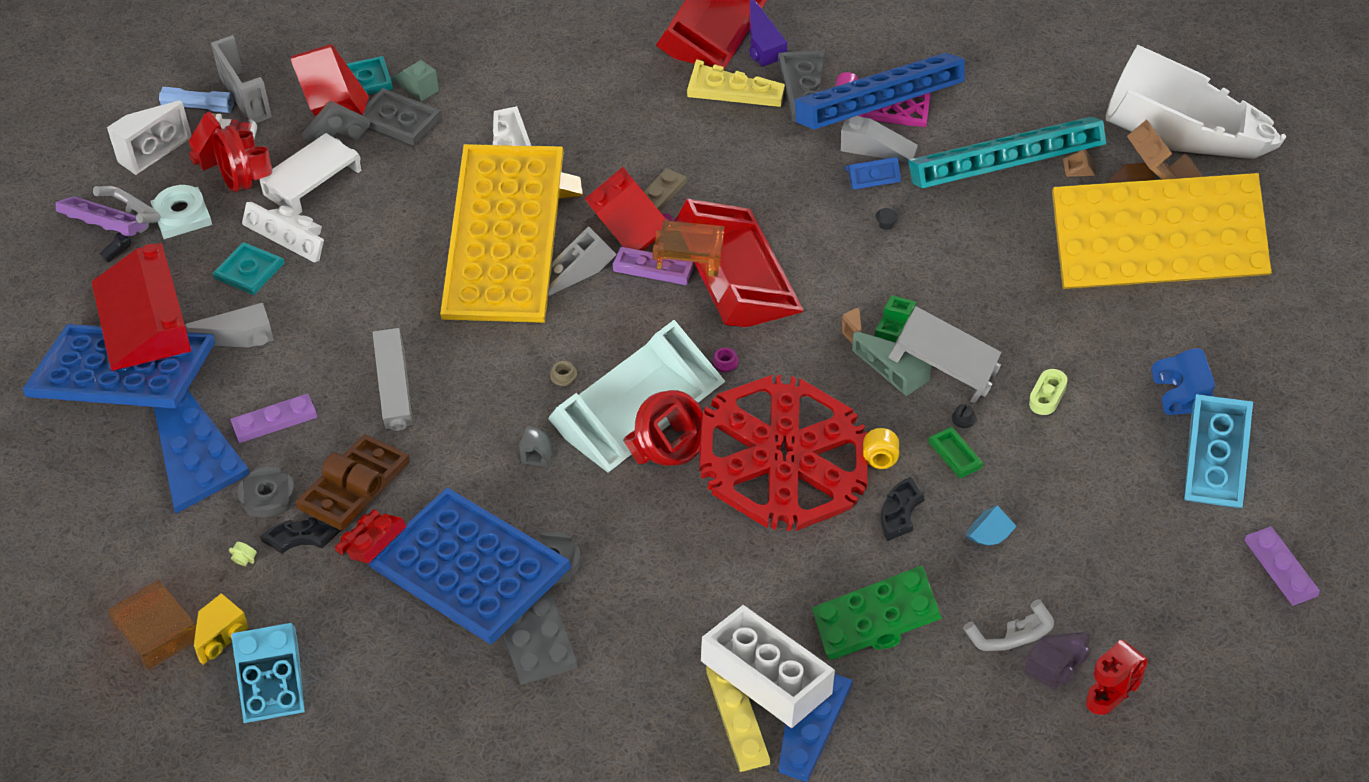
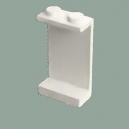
[259,133,362,214]

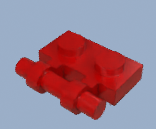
[335,509,407,564]

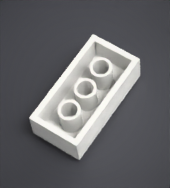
[701,605,835,728]

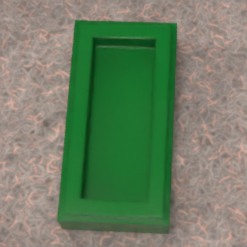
[928,426,983,479]

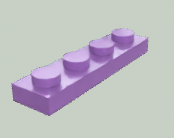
[56,196,147,236]

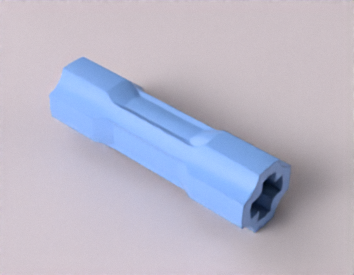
[159,87,234,113]

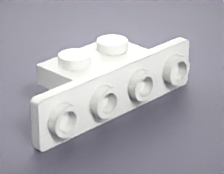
[242,202,324,262]

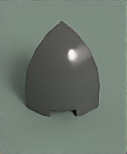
[519,424,553,467]

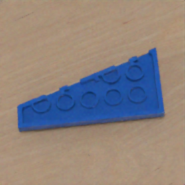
[154,390,250,513]

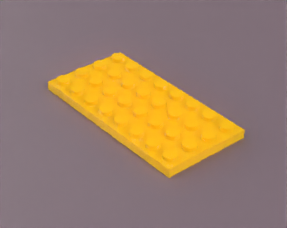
[440,144,564,323]
[1052,173,1272,289]

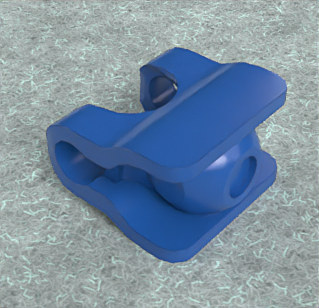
[1151,348,1215,415]

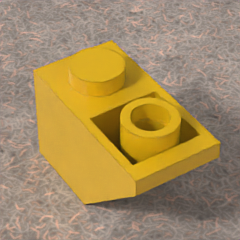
[194,593,249,665]

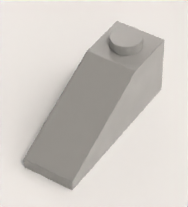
[841,116,918,163]
[548,226,617,296]
[186,303,274,348]

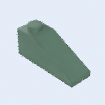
[852,331,931,396]

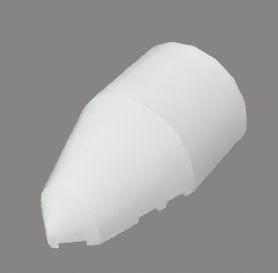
[1106,45,1286,159]

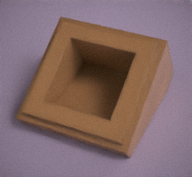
[1063,149,1095,177]
[842,308,862,344]

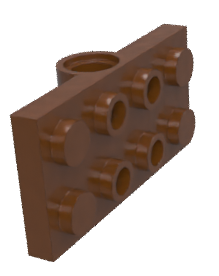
[296,434,410,531]

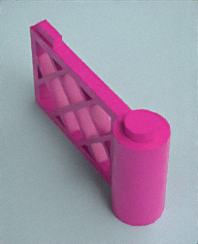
[835,72,931,127]

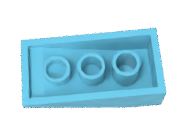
[1184,394,1253,508]

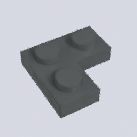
[302,100,370,143]

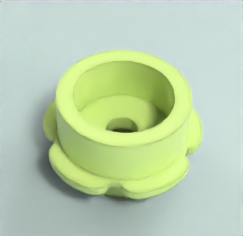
[229,542,257,567]

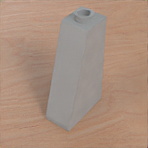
[373,328,413,431]

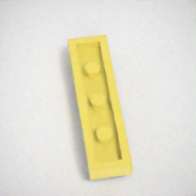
[706,666,770,772]

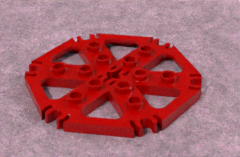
[699,375,868,531]

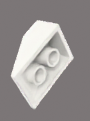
[107,100,192,175]

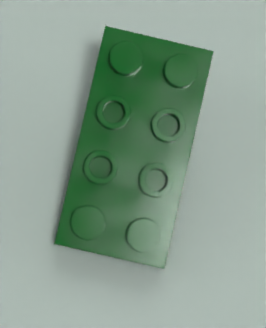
[812,565,942,660]

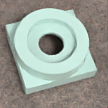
[150,185,212,239]

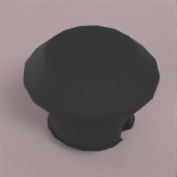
[876,208,898,230]
[952,404,977,428]

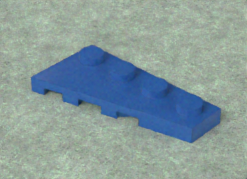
[779,674,853,782]

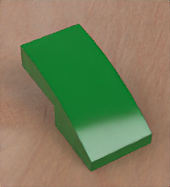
[874,295,916,343]

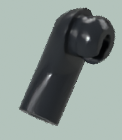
[99,232,131,263]

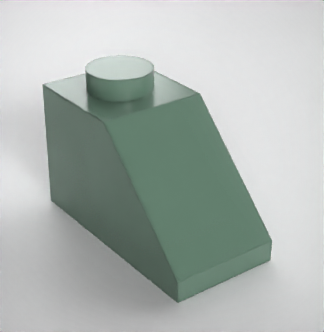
[391,60,439,102]

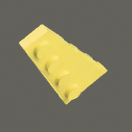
[687,59,785,107]

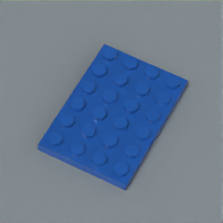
[23,324,215,408]
[369,488,571,645]

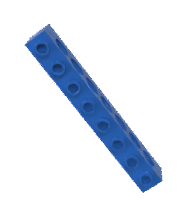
[795,53,965,129]

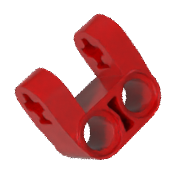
[1086,639,1148,715]

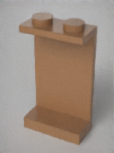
[1127,119,1204,180]

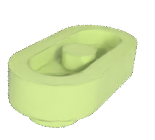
[1029,369,1067,415]

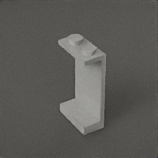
[211,35,272,123]
[888,306,1001,403]

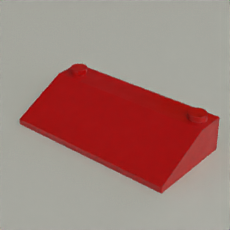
[655,0,767,69]
[675,199,804,327]
[91,243,191,371]

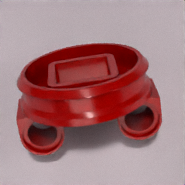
[213,125,273,193]
[623,390,703,466]

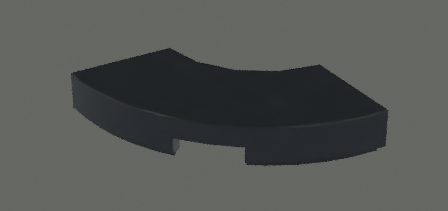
[881,477,924,541]
[260,517,341,554]

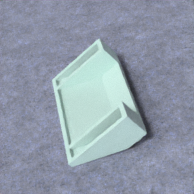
[548,320,725,473]

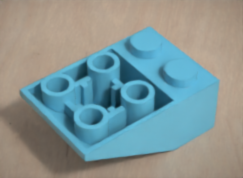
[231,623,305,723]

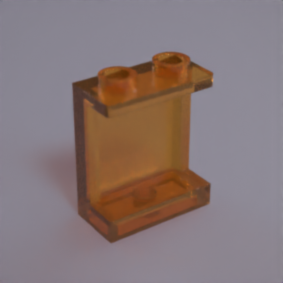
[652,220,724,277]
[107,579,196,671]

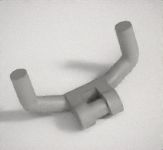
[93,186,161,233]
[963,599,1054,651]

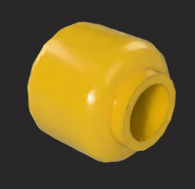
[863,428,899,469]

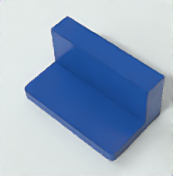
[844,157,901,190]

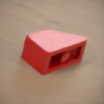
[188,111,222,171]

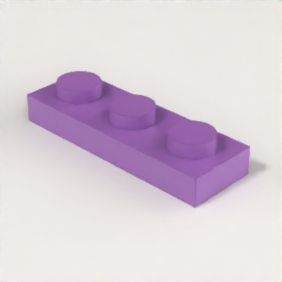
[613,247,694,285]
[230,394,317,443]
[1245,526,1320,606]

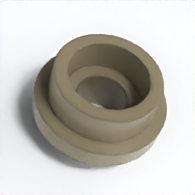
[550,361,577,386]

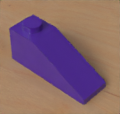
[749,0,788,67]

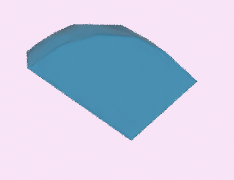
[966,505,1017,546]

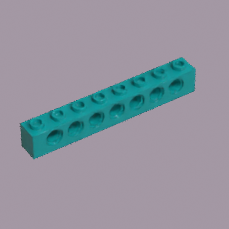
[908,117,1106,188]

